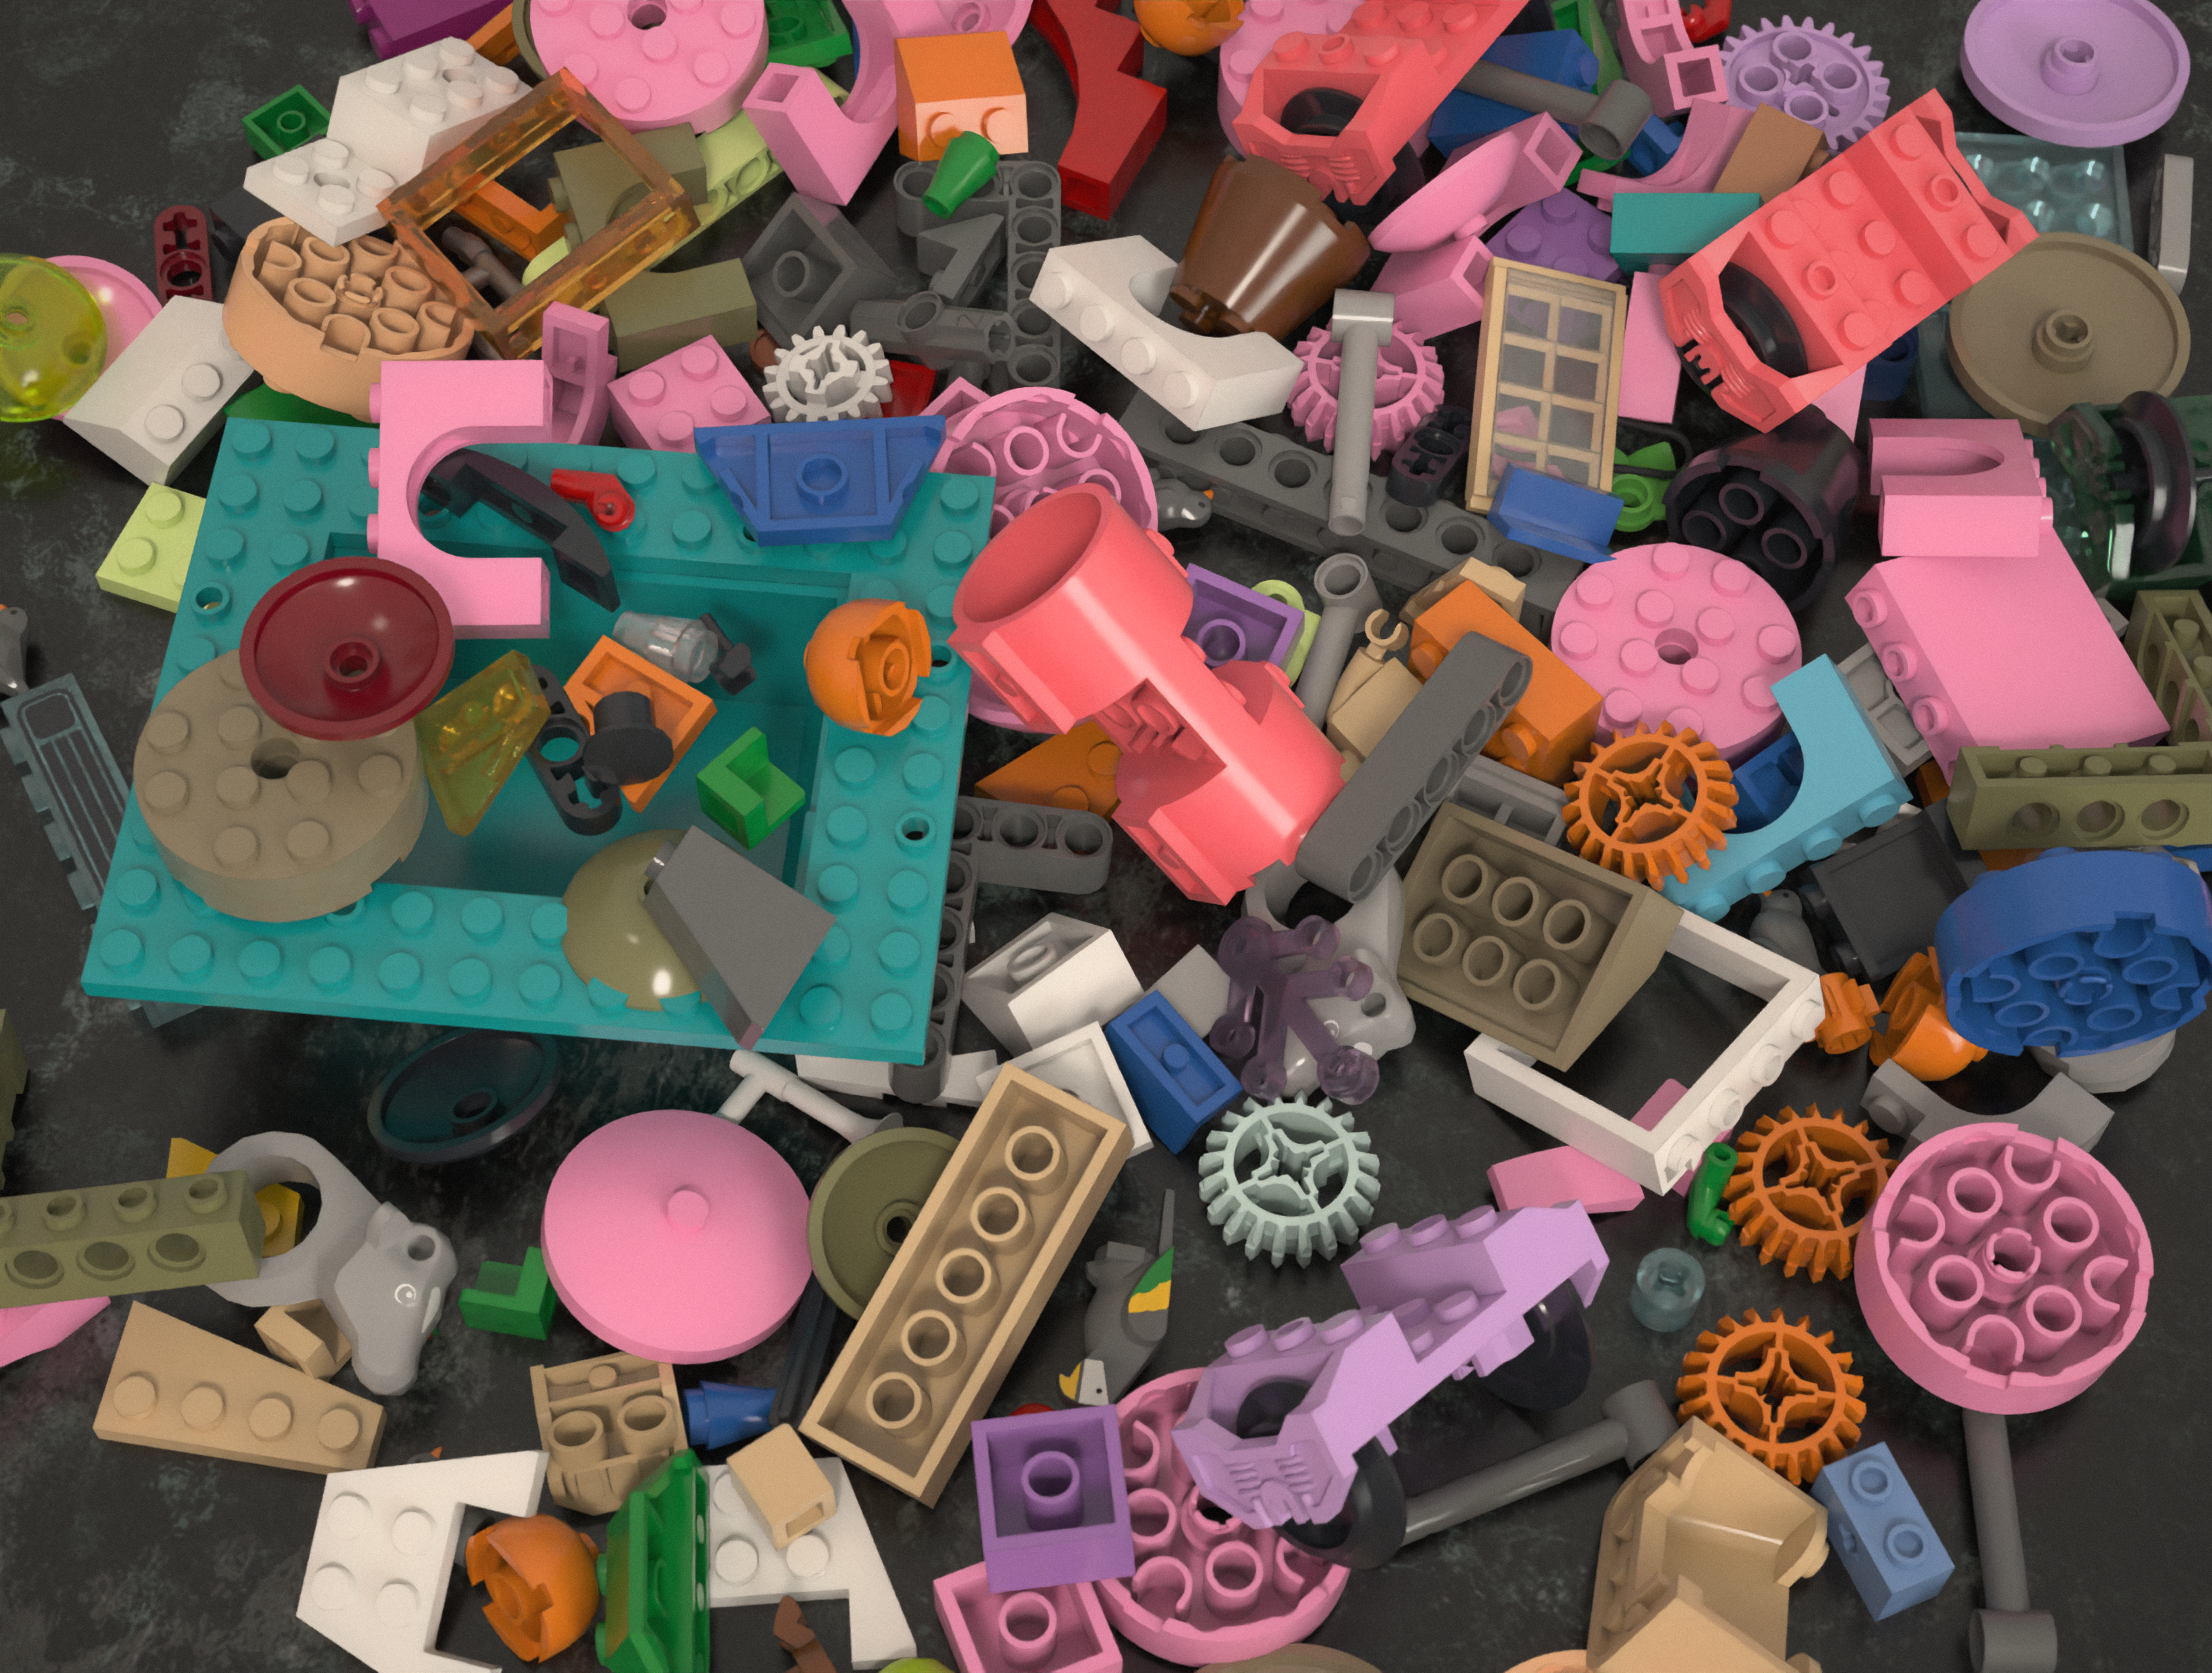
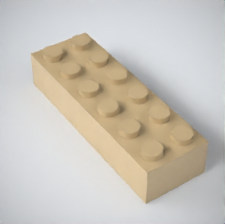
[797,1062,1135,1509]

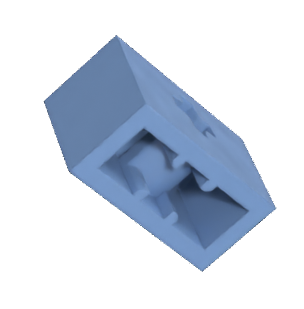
[1808,1442,1955,1622]

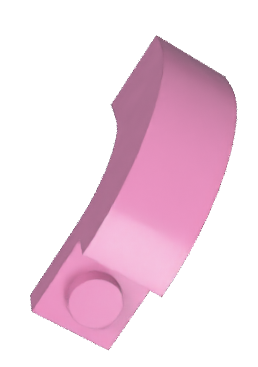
[1616,0,1729,118]
[1576,97,1755,212]
[542,301,618,446]

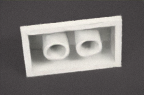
[63,295,264,487]

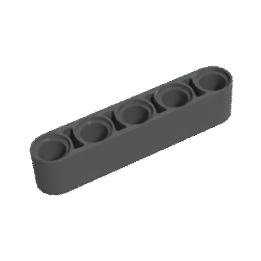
[1295,631,1533,904]

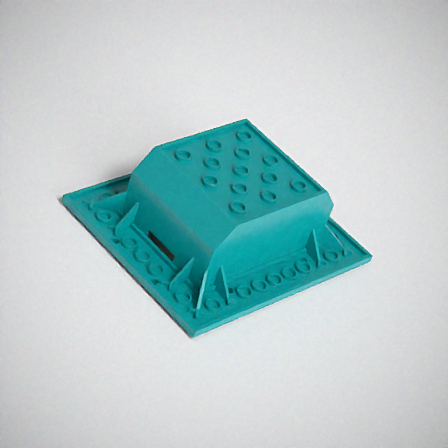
[80,417,996,1065]

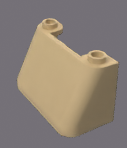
[1586,1416,1829,1673]

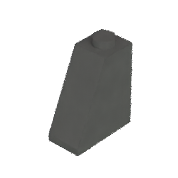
[643,824,837,1052]

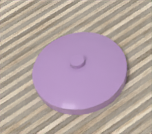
[1960,0,2190,147]

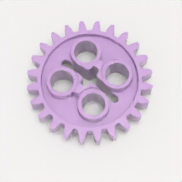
[1719,15,1890,152]

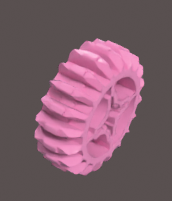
[1287,317,1445,462]

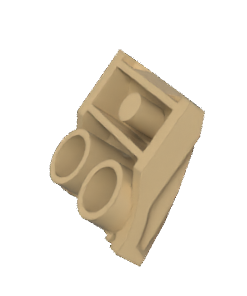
[530,1351,688,1516]

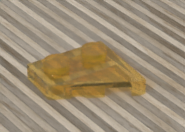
[412,650,551,837]

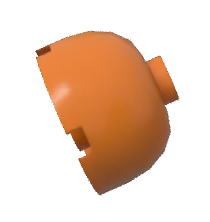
[1133,0,1245,57]
[804,598,932,737]
[1869,946,1988,1081]
[465,1512,601,1662]

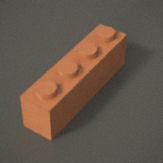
[1712,102,1831,204]

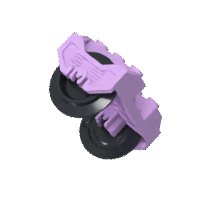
[1170,1199,1610,1569]

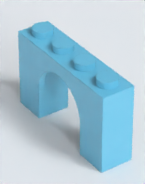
[1611,653,1914,923]

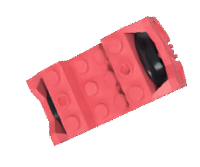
[1231,0,1556,226]
[1658,88,2039,434]

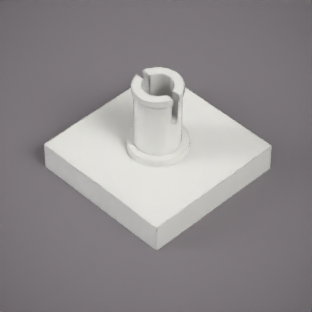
[975,1021,1154,1159]

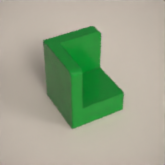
[695,726,806,852]
[458,1246,559,1341]

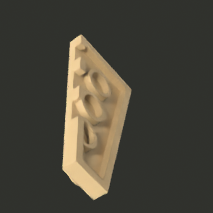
[93,1300,388,1475]

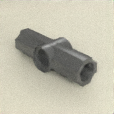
[849,291,1016,370]

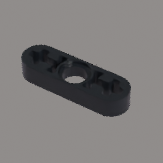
[1385,404,1473,507]
[497,664,623,836]

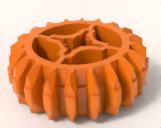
[1561,719,1739,893]
[1722,1102,1901,1284]
[1675,1306,1866,1488]

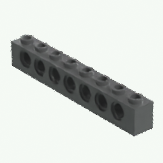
[1118,388,1585,646]

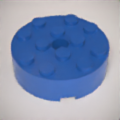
[1934,847,2212,1058]

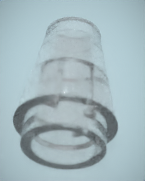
[613,610,718,683]

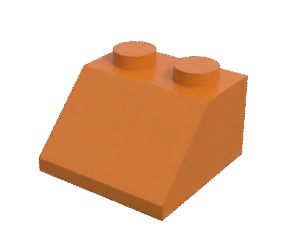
[893,30,1028,162]

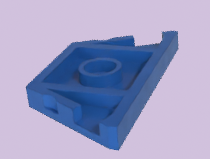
[693,415,946,547]

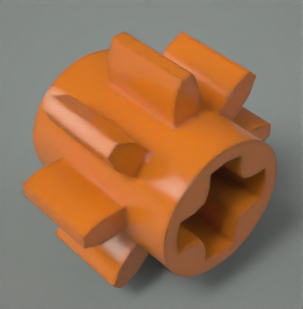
[1804,972,1881,1054]

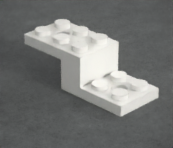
[243,36,539,248]

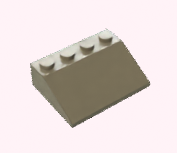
[1397,800,1685,1073]

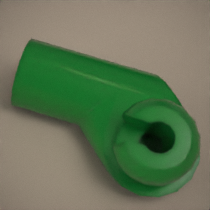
[1686,1142,1738,1246]

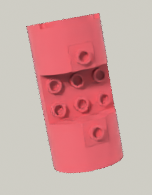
[947,483,1346,906]

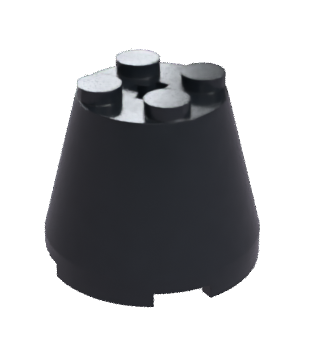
[1661,404,1869,614]

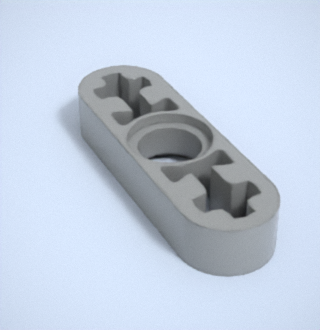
[2148,153,2193,296]

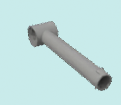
[1328,288,1395,536]
[1295,553,1383,731]

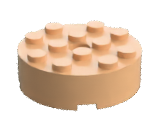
[222,217,478,423]

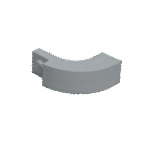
[1860,1058,2115,1162]

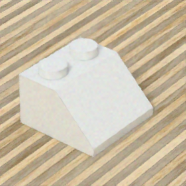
[961,912,1144,1058]

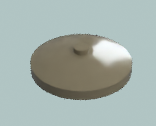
[1945,232,2191,443]

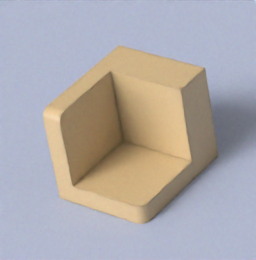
[254,1299,352,1383]
[726,1423,837,1551]

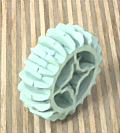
[1199,1089,1380,1269]

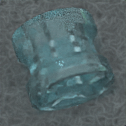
[1630,1248,1705,1332]

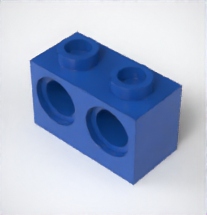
[1725,730,1804,834]

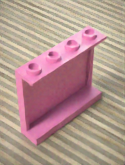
[1845,527,2172,787]

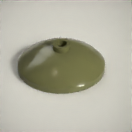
[561,829,746,1012]
[806,1127,961,1322]

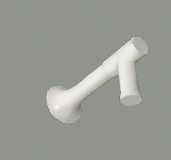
[712,1050,903,1144]

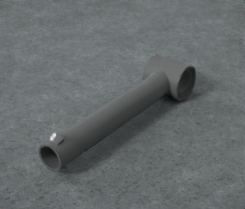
[1454,59,1654,160]
[1400,1380,1680,1547]
[1962,1407,2057,1673]

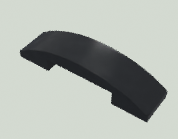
[420,448,621,614]

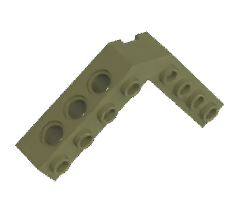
[1946,590,2212,851]
[0,1009,266,1309]

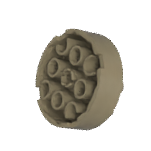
[133,648,429,922]

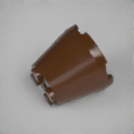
[1169,153,1371,343]

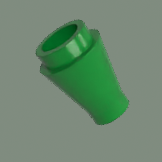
[921,130,1000,219]

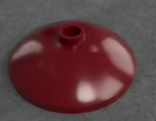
[239,556,455,741]

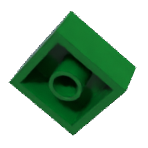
[241,84,331,160]

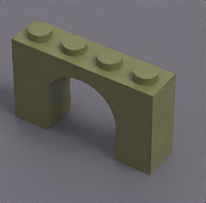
[547,122,758,373]

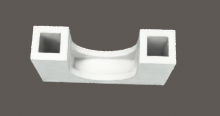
[1029,235,1304,431]

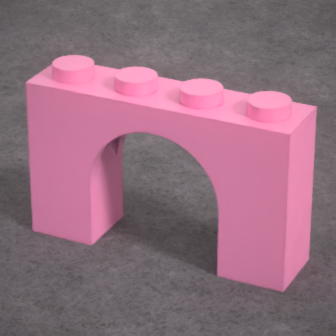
[741,0,954,206]
[1370,111,1583,340]
[1618,264,1867,443]
[367,360,553,639]
[1867,419,2053,557]

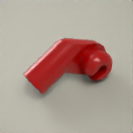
[1680,0,1732,44]
[550,468,635,532]

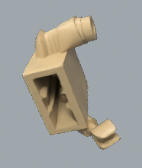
[1325,609,1423,784]

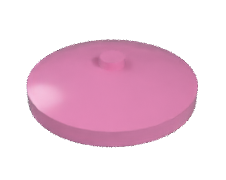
[541,1110,812,1364]

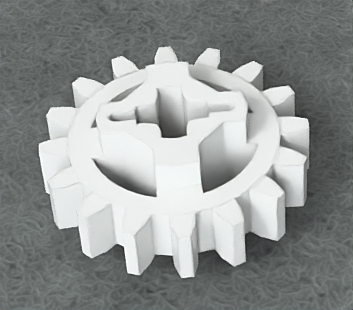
[763,325,894,423]

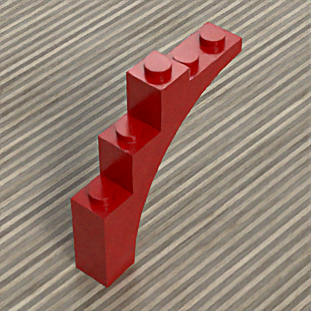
[1027,0,1167,221]

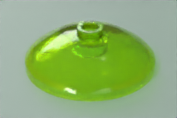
[0,253,107,422]

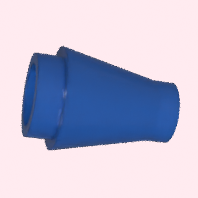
[682,1381,777,1451]

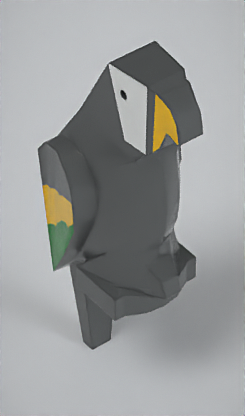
[1056,1189,1175,1409]

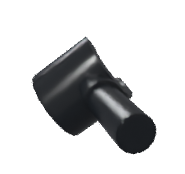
[698,613,757,696]

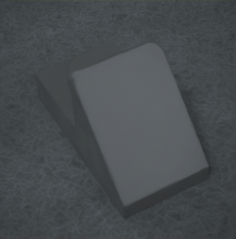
[917,213,1006,308]

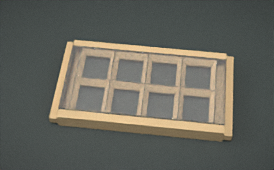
[1465,256,1628,515]

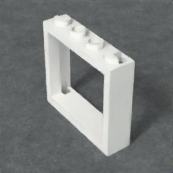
[1464,905,1826,1196]

